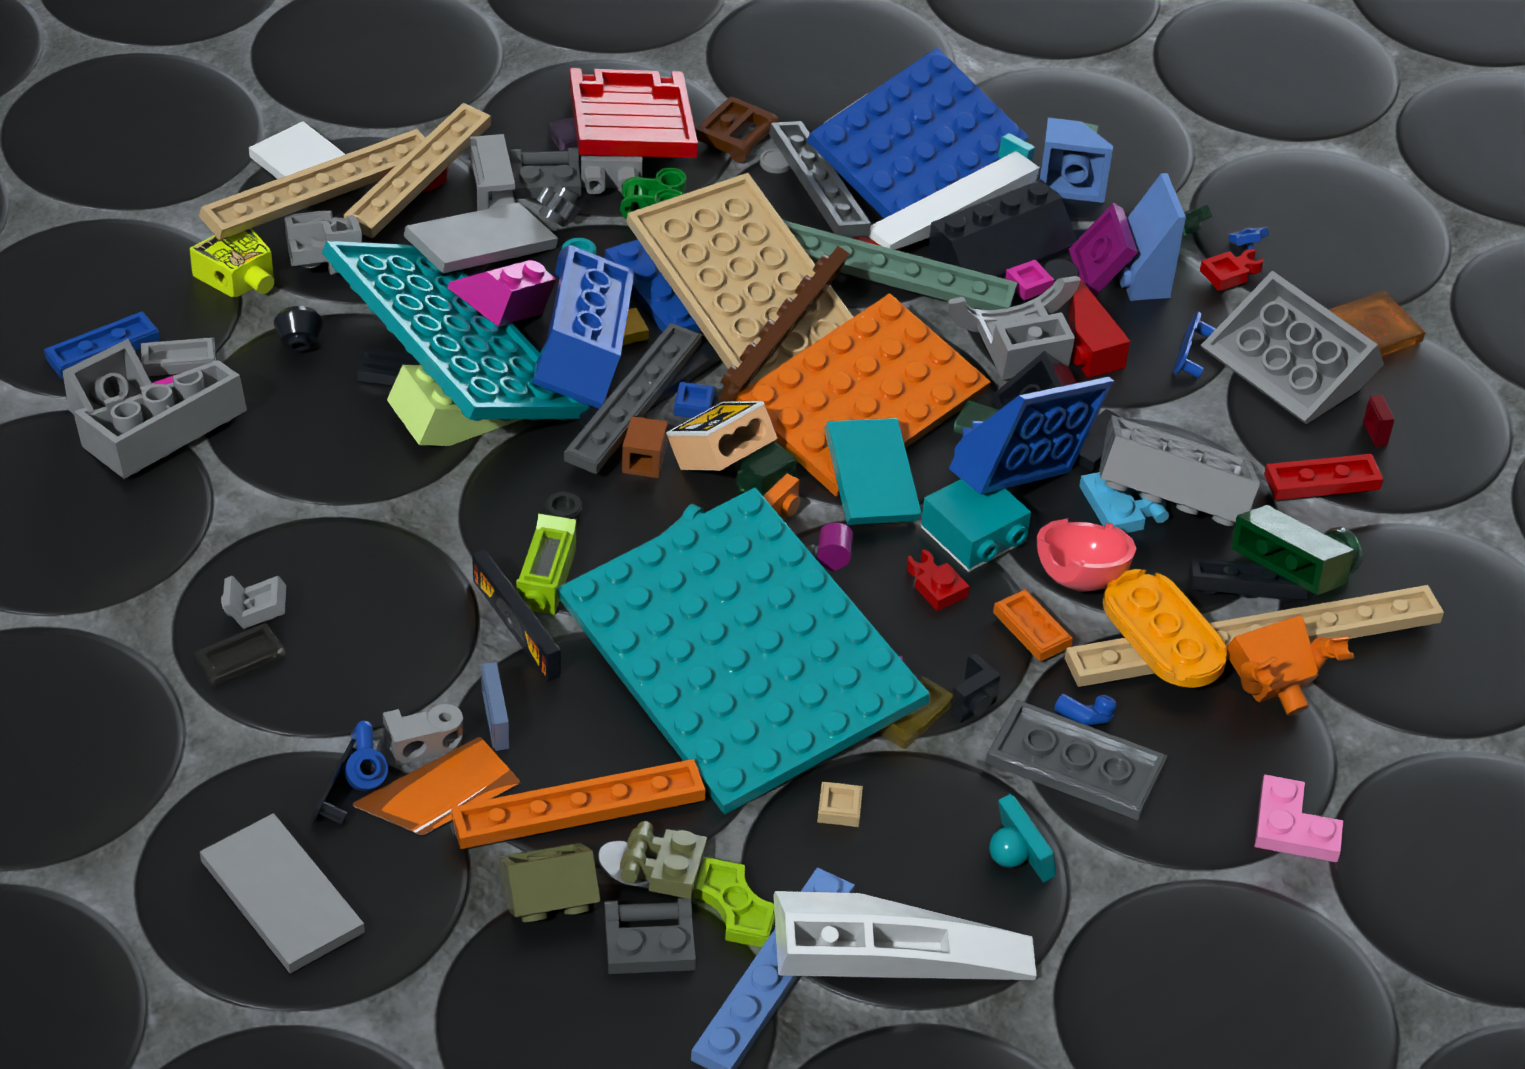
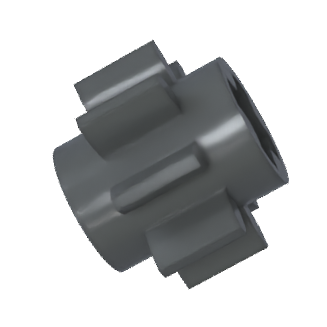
[537,183,581,225]

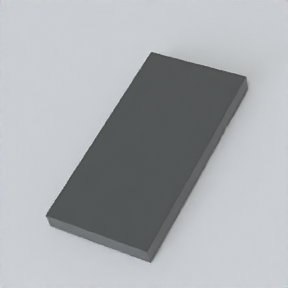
[986,700,1168,821]

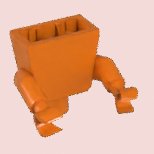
[1226,615,1354,716]

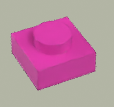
[1005,260,1054,300]

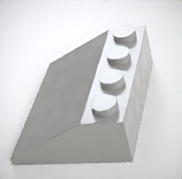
[1201,271,1384,424]
[1099,415,1260,526]

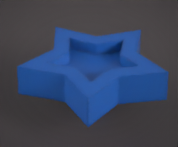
[1228,227,1269,249]

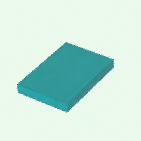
[824,418,922,525]

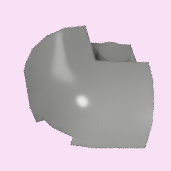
[284,211,362,275]

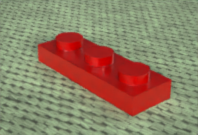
[1264,454,1383,500]

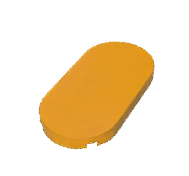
[1103,569,1227,688]

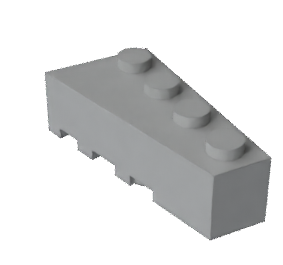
[73,360,247,479]

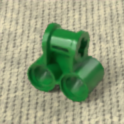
[620,168,687,219]

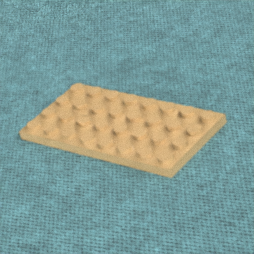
[626,173,853,387]

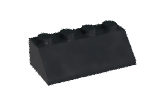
[928,179,1077,278]

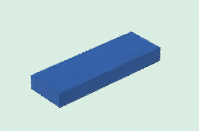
[44,311,161,379]

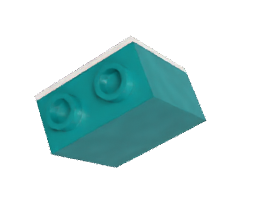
[921,479,1031,572]

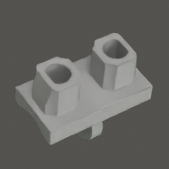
[581,155,642,194]

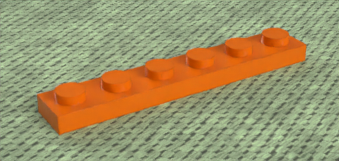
[451,759,705,849]

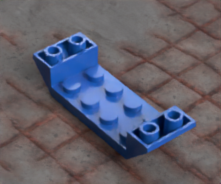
[532,245,635,409]

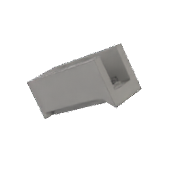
[470,134,515,211]

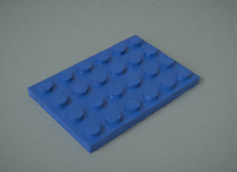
[806,47,1029,219]

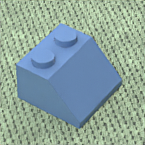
[1039,118,1113,203]

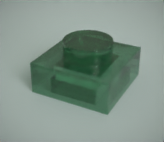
[1183,204,1213,236]

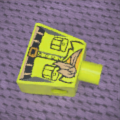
[189,228,274,297]

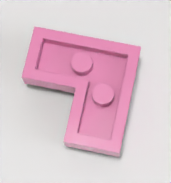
[1254,775,1343,862]

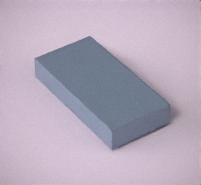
[481,662,509,751]

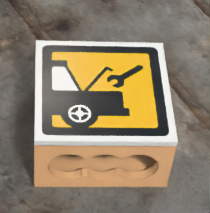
[666,401,778,471]

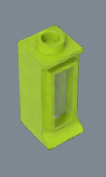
[516,513,576,615]

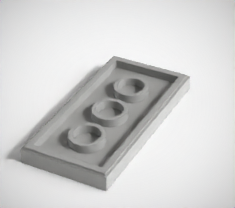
[404,202,558,274]
[200,813,365,973]

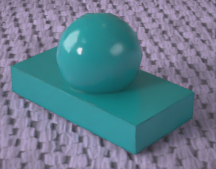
[989,794,1057,883]

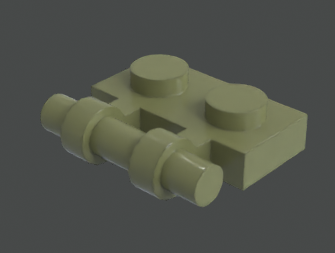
[620,821,707,899]

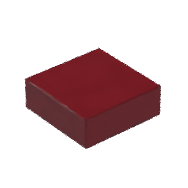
[1363,395,1395,447]

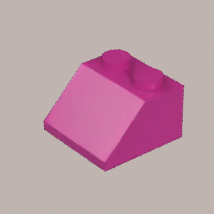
[448,260,556,327]

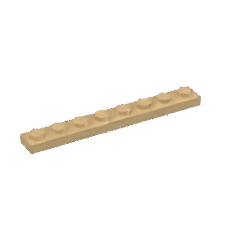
[199,129,425,240]

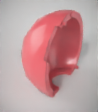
[1037,518,1137,592]

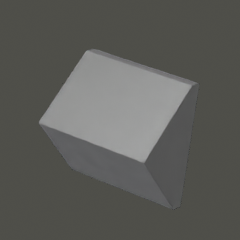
[62,339,151,414]

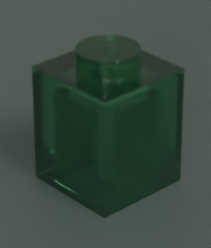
[736,440,797,496]

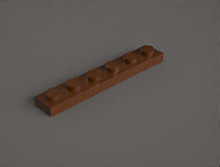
[719,245,850,402]

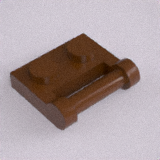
[695,96,780,163]

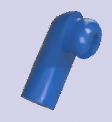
[1054,693,1117,726]

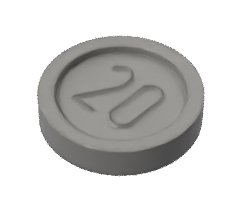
[760,148,791,173]

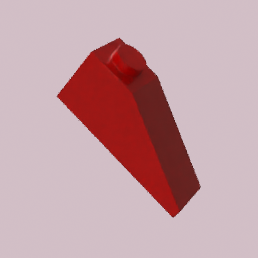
[1069,276,1130,378]

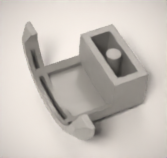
[948,276,1081,380]

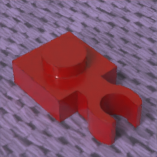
[1200,249,1264,291]
[907,549,970,611]

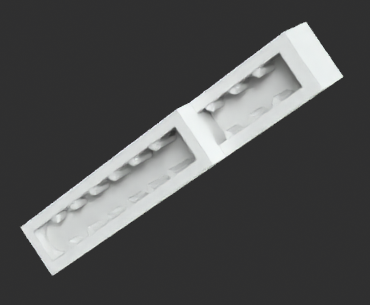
[868,151,1040,250]

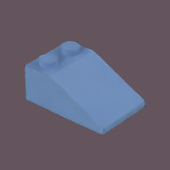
[1119,173,1186,301]

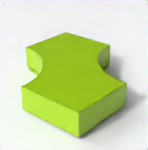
[693,857,775,948]

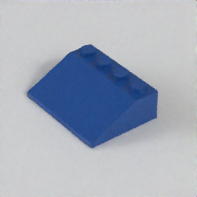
[949,377,1114,494]

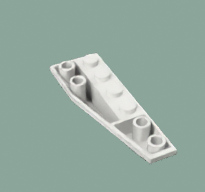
[773,891,1037,980]

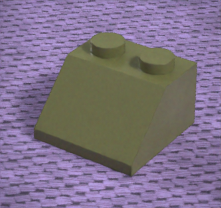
[497,842,600,922]

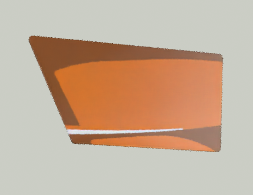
[353,737,520,835]

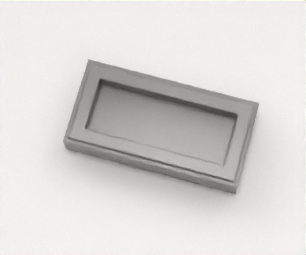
[141,338,216,376]

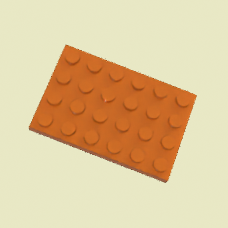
[735,293,991,497]

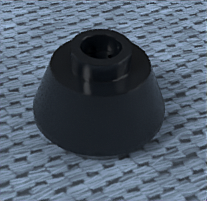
[274,306,323,352]

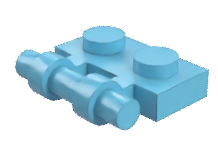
[1079,472,1169,533]

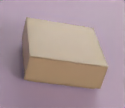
[817,782,863,827]

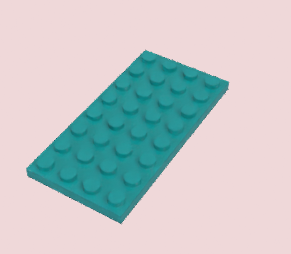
[322,241,590,421]

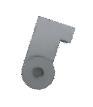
[383,704,463,767]

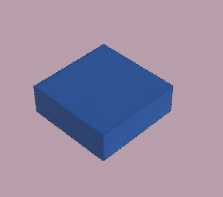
[674,382,716,418]

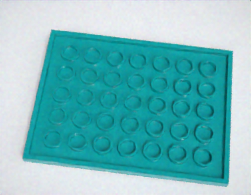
[557,488,930,815]

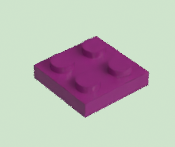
[1069,203,1138,296]

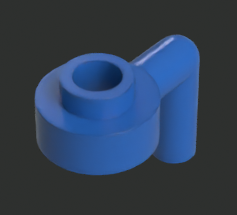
[344,720,388,792]

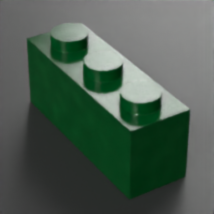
[1231,505,1354,595]

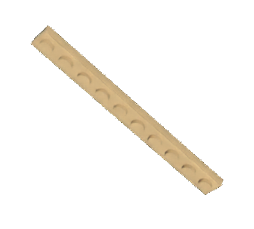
[1065,585,1444,687]

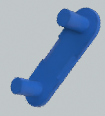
[1172,311,1216,378]

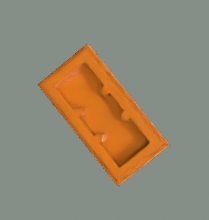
[993,589,1073,662]

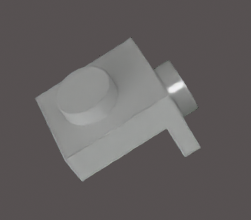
[221,576,286,629]

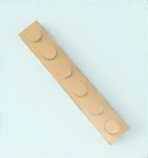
[344,103,491,238]

